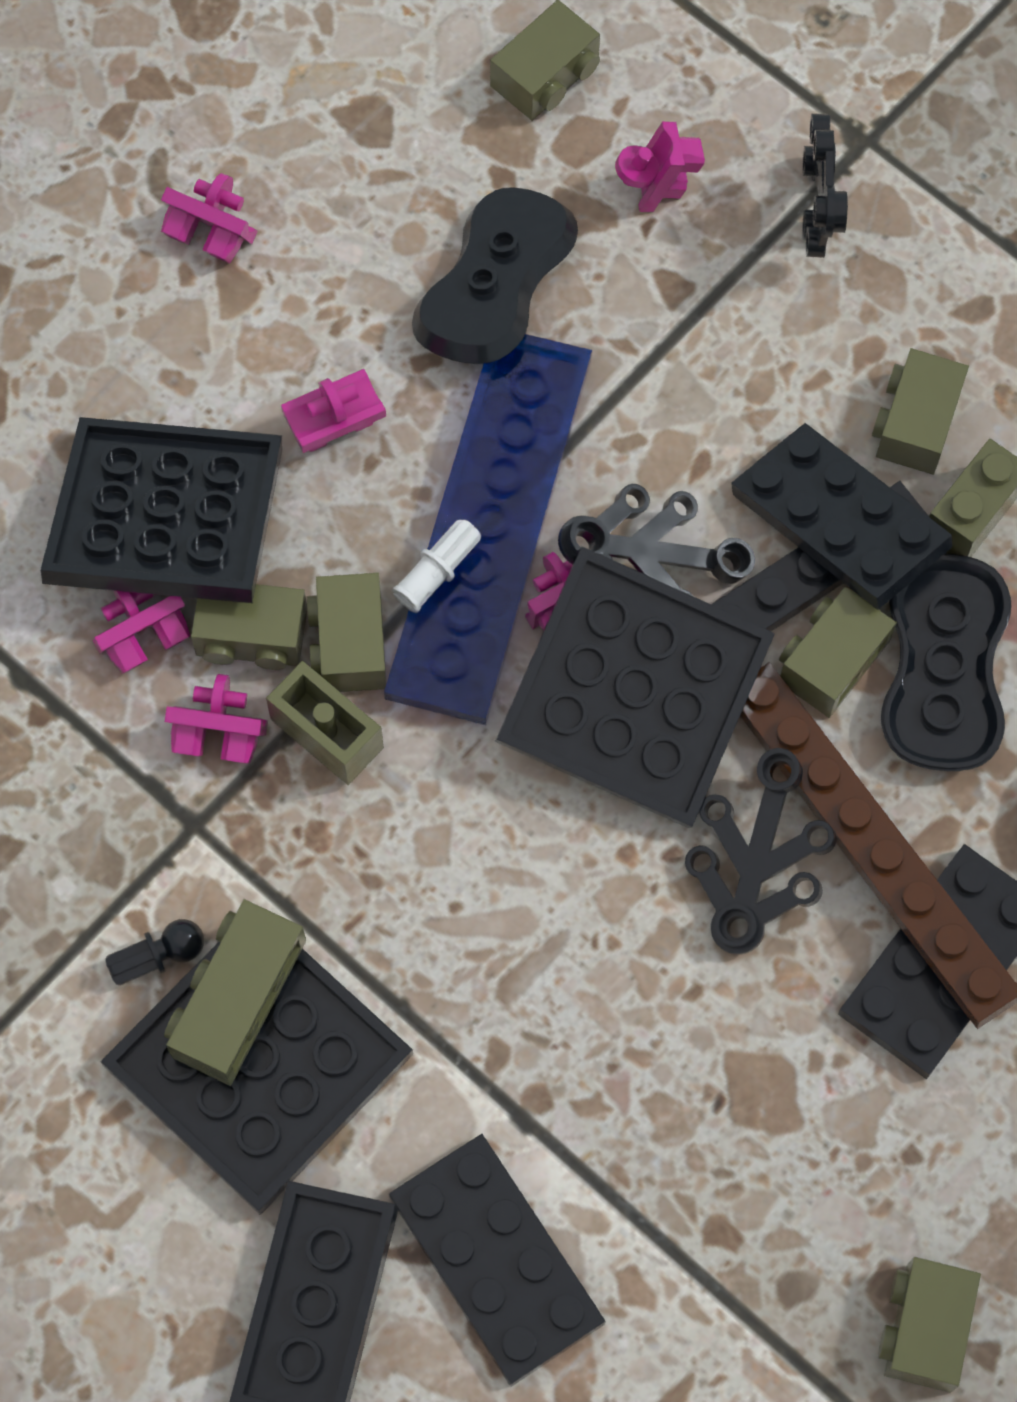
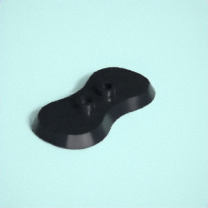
[412,187,578,364]
[881,553,1012,771]

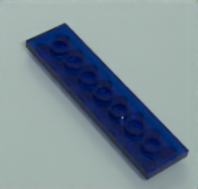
[384,334,592,725]

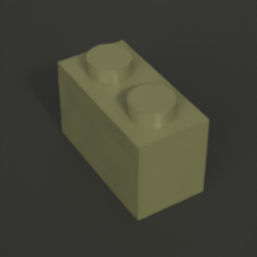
[490,0,600,121]
[872,348,969,475]
[929,438,1017,557]
[307,573,387,692]
[191,584,307,670]
[779,587,897,718]
[266,661,384,786]
[878,1257,981,1393]

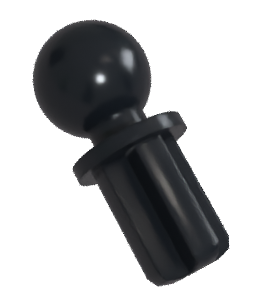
[105,919,204,985]

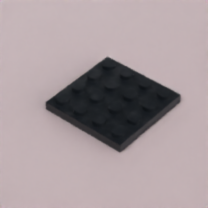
[40,417,283,603]
[495,546,775,828]
[100,942,413,1215]

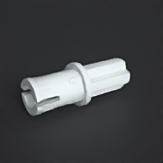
[392,520,481,613]

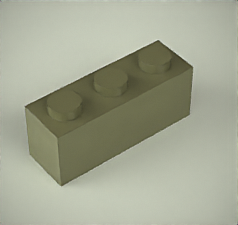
[164,899,306,1086]

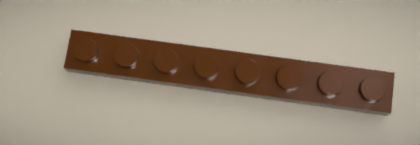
[740,662,1017,1029]

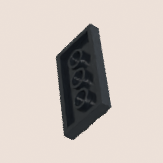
[731,423,953,610]
[838,844,1017,1079]
[389,1134,606,1387]
[229,1181,399,1402]

